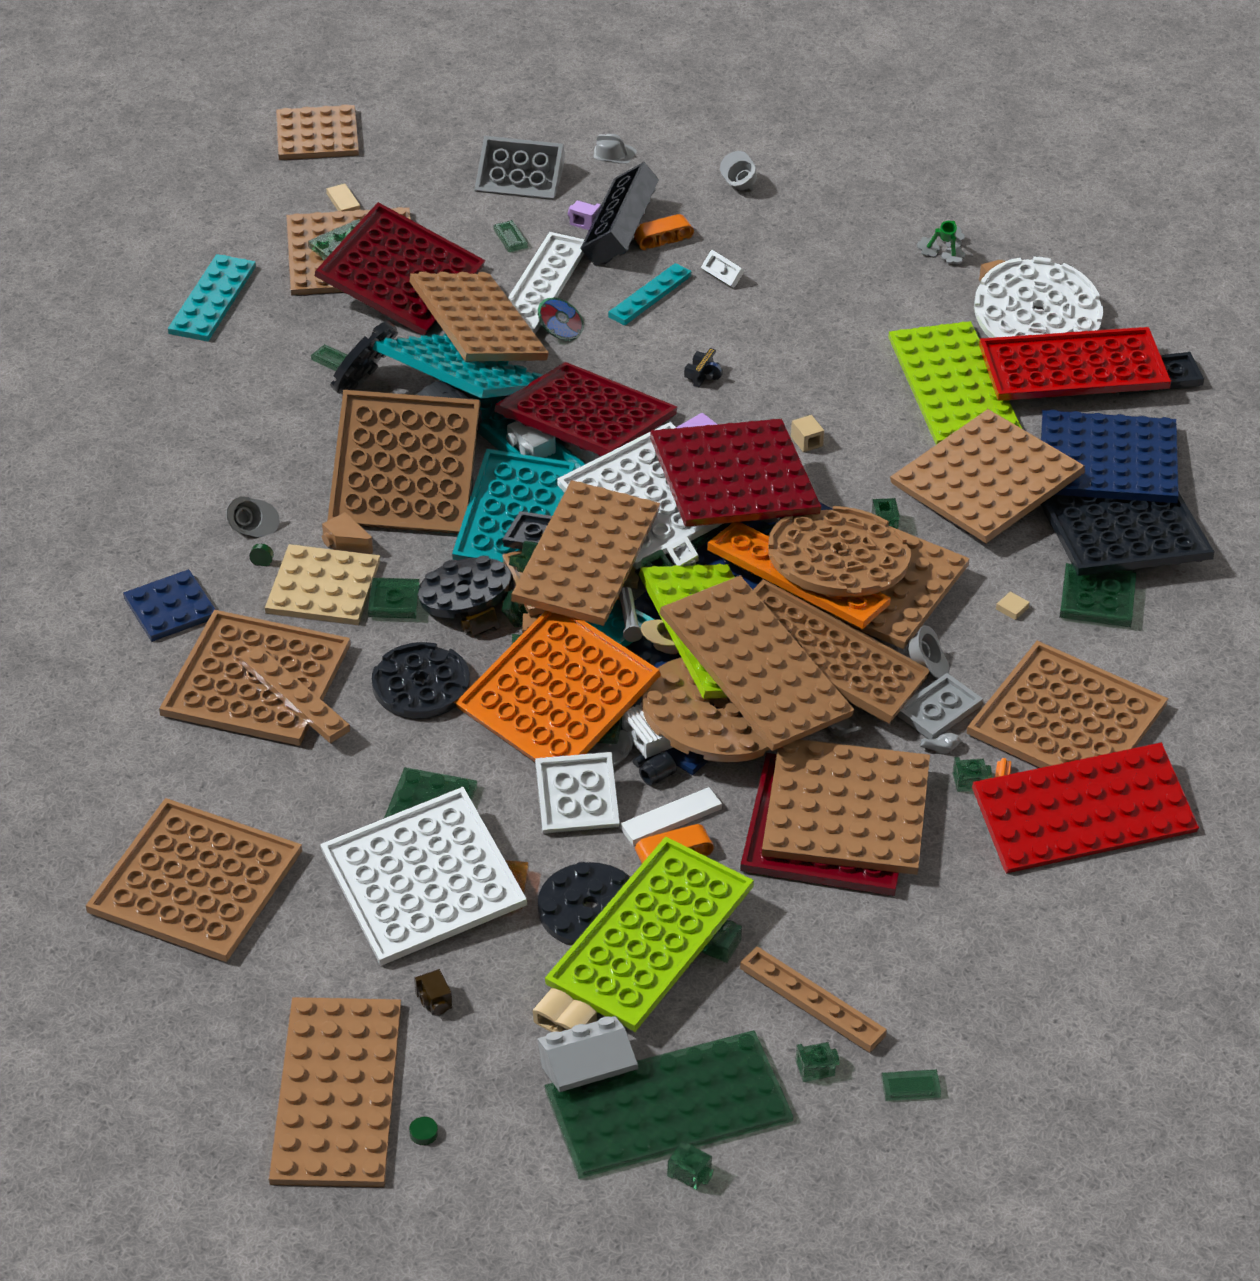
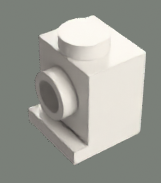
[666,536,699,566]

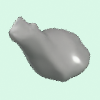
[920,733,961,754]

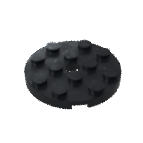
[330,321,398,394]
[418,556,512,618]
[371,642,470,719]
[537,862,630,945]

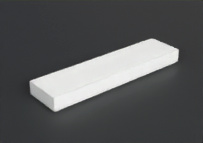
[620,787,722,846]

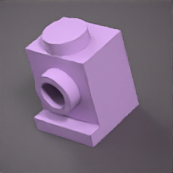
[568,200,601,230]

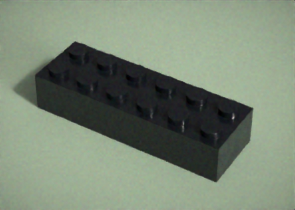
[580,162,659,266]

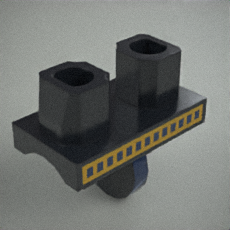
[684,348,723,388]

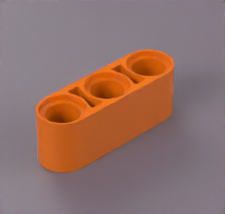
[633,214,694,250]
[635,824,714,863]

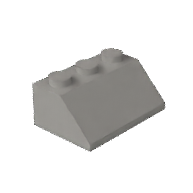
[537,1016,638,1092]

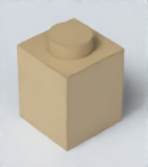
[791,415,824,452]

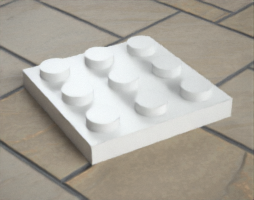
[535,752,620,834]

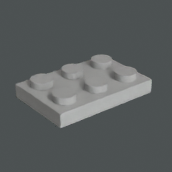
[897,673,983,739]

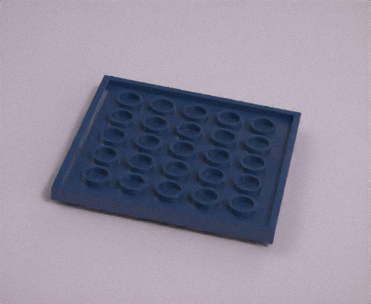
[1041,410,1178,503]

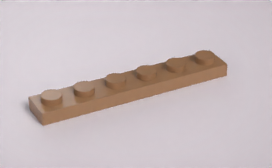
[239,646,350,743]
[740,946,887,1053]

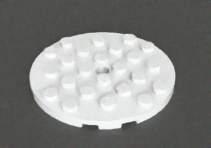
[974,257,1103,338]

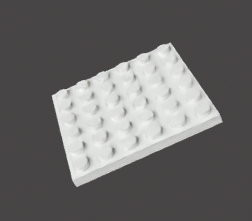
[557,422,724,569]
[320,787,527,966]

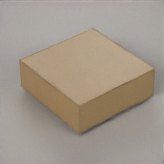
[996,592,1030,620]

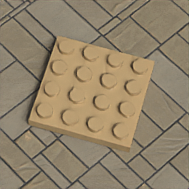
[265,544,380,625]

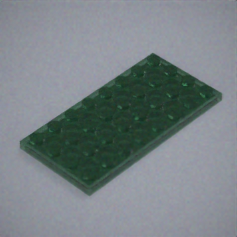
[545,1030,793,1179]

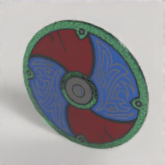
[537,298,584,341]

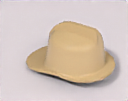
[641,620,679,654]

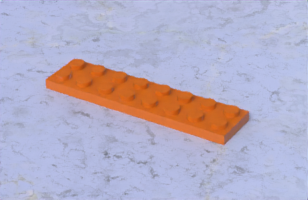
[707,522,891,629]

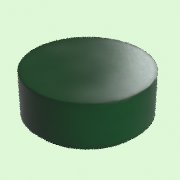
[249,543,274,567]
[409,1116,438,1145]

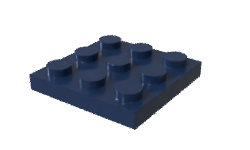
[123,569,216,642]

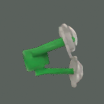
[917,220,966,264]

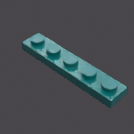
[608,263,692,326]

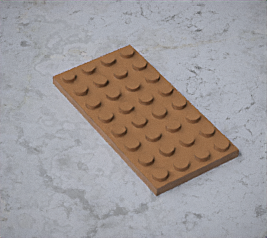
[409,272,549,361]
[511,480,660,626]
[659,575,854,751]
[753,579,930,724]
[269,997,401,1187]

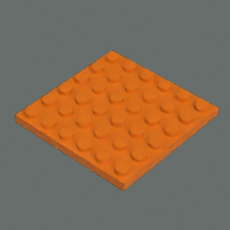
[455,610,661,762]

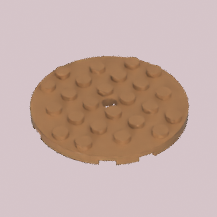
[768,506,911,597]
[641,658,770,762]

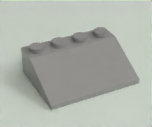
[474,136,565,199]

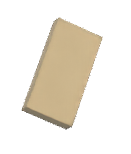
[326,184,360,212]

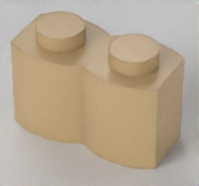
[533,988,597,1032]

